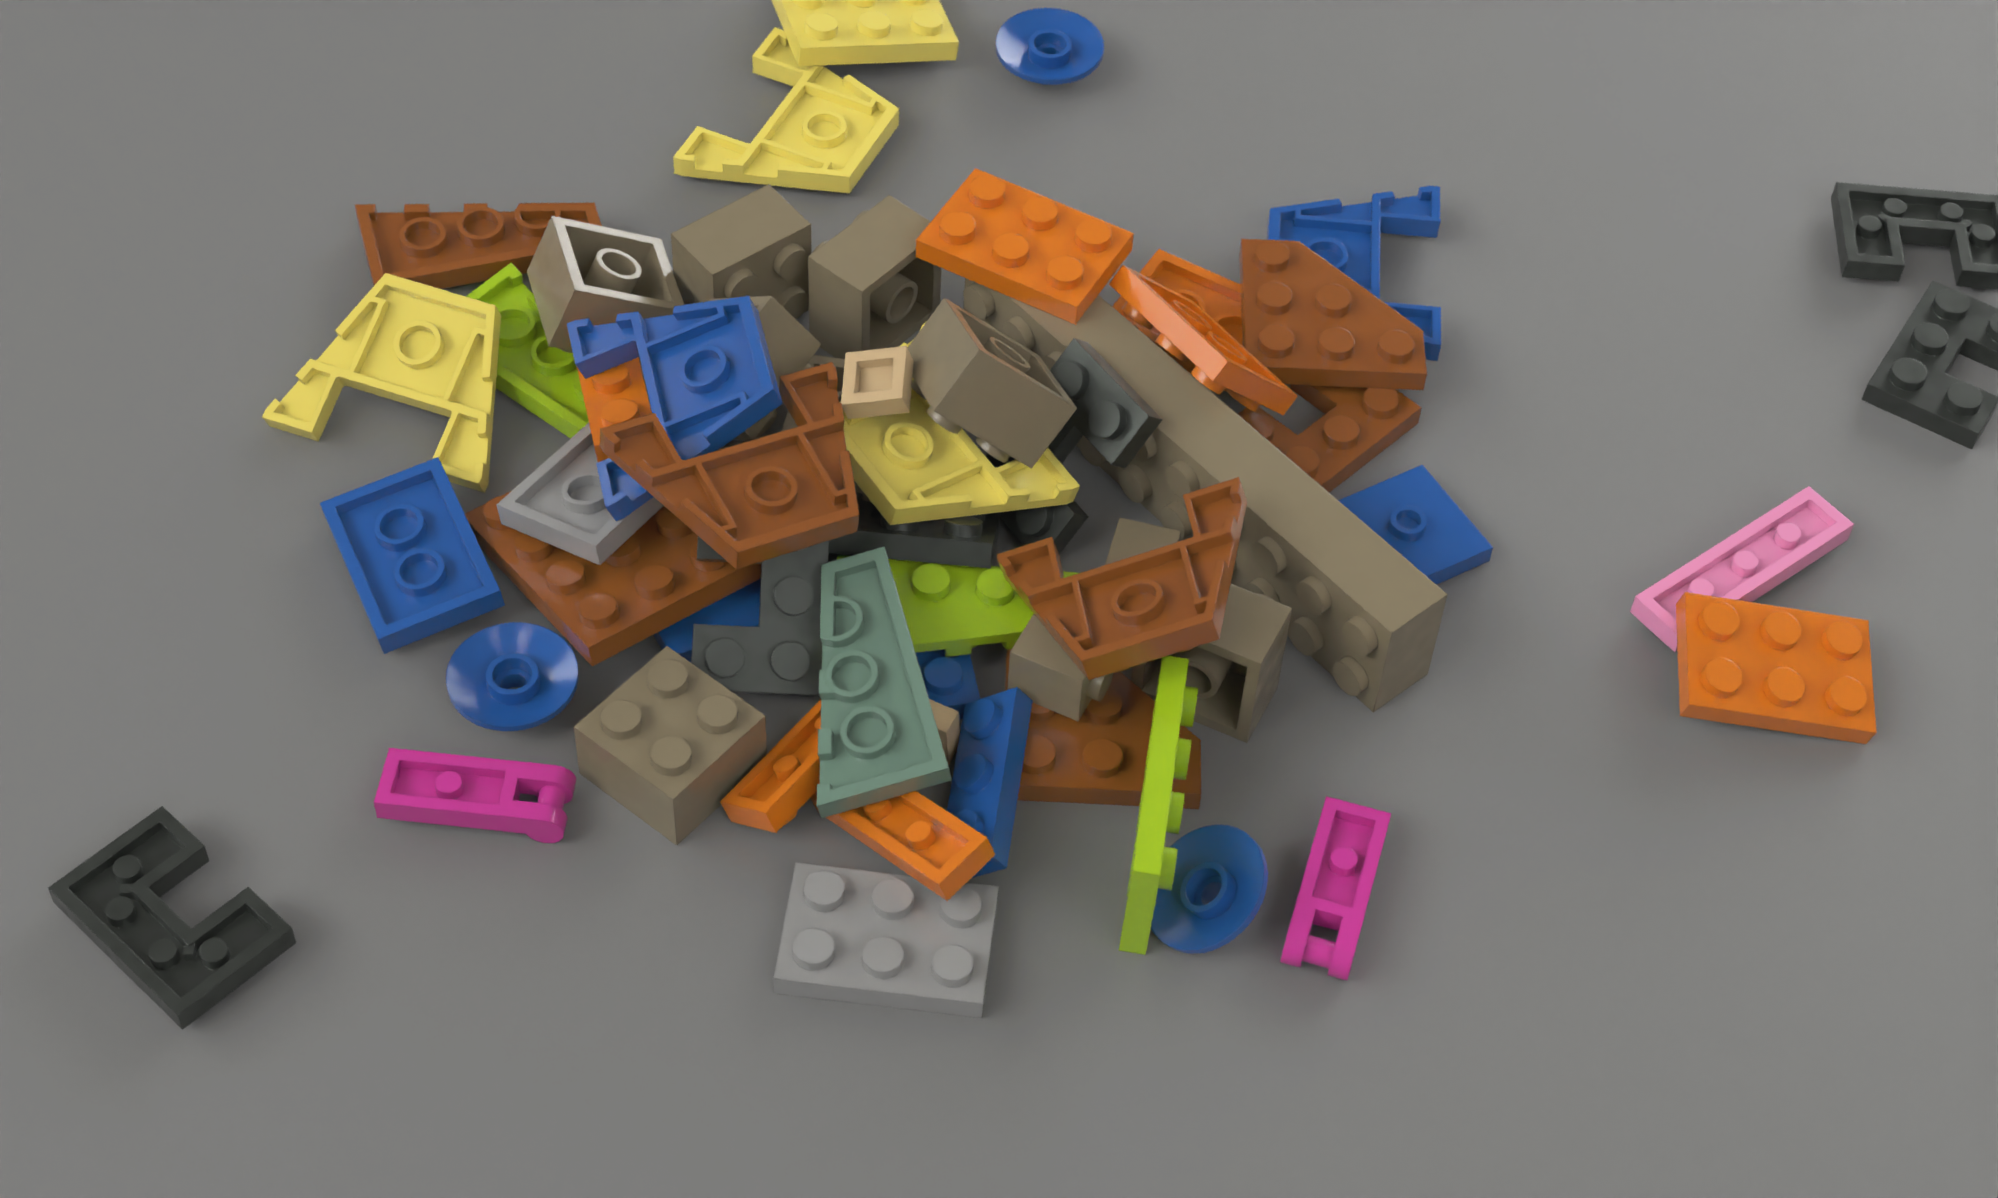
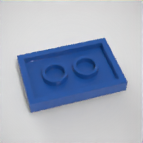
[320,457,505,654]

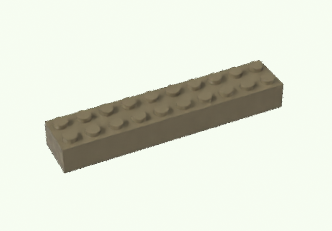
[963,278,1448,712]

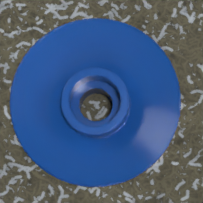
[995,8,1104,85]
[446,622,579,731]
[1151,824,1268,954]

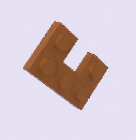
[1238,385,1422,493]

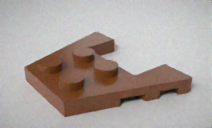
[600,362,859,569]
[997,477,1247,680]

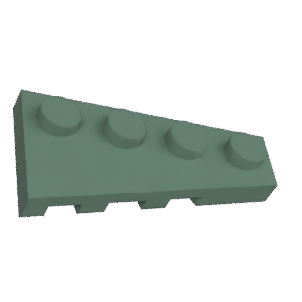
[817,547,952,818]

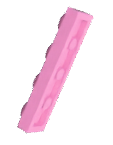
[1630,486,1854,652]

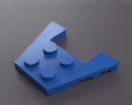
[1267,186,1441,361]
[567,296,783,521]

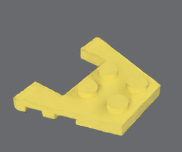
[673,27,899,194]
[262,273,501,493]
[839,321,1080,525]

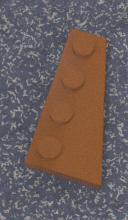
[355,202,602,289]

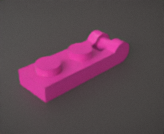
[374,748,577,843]
[1280,796,1392,981]

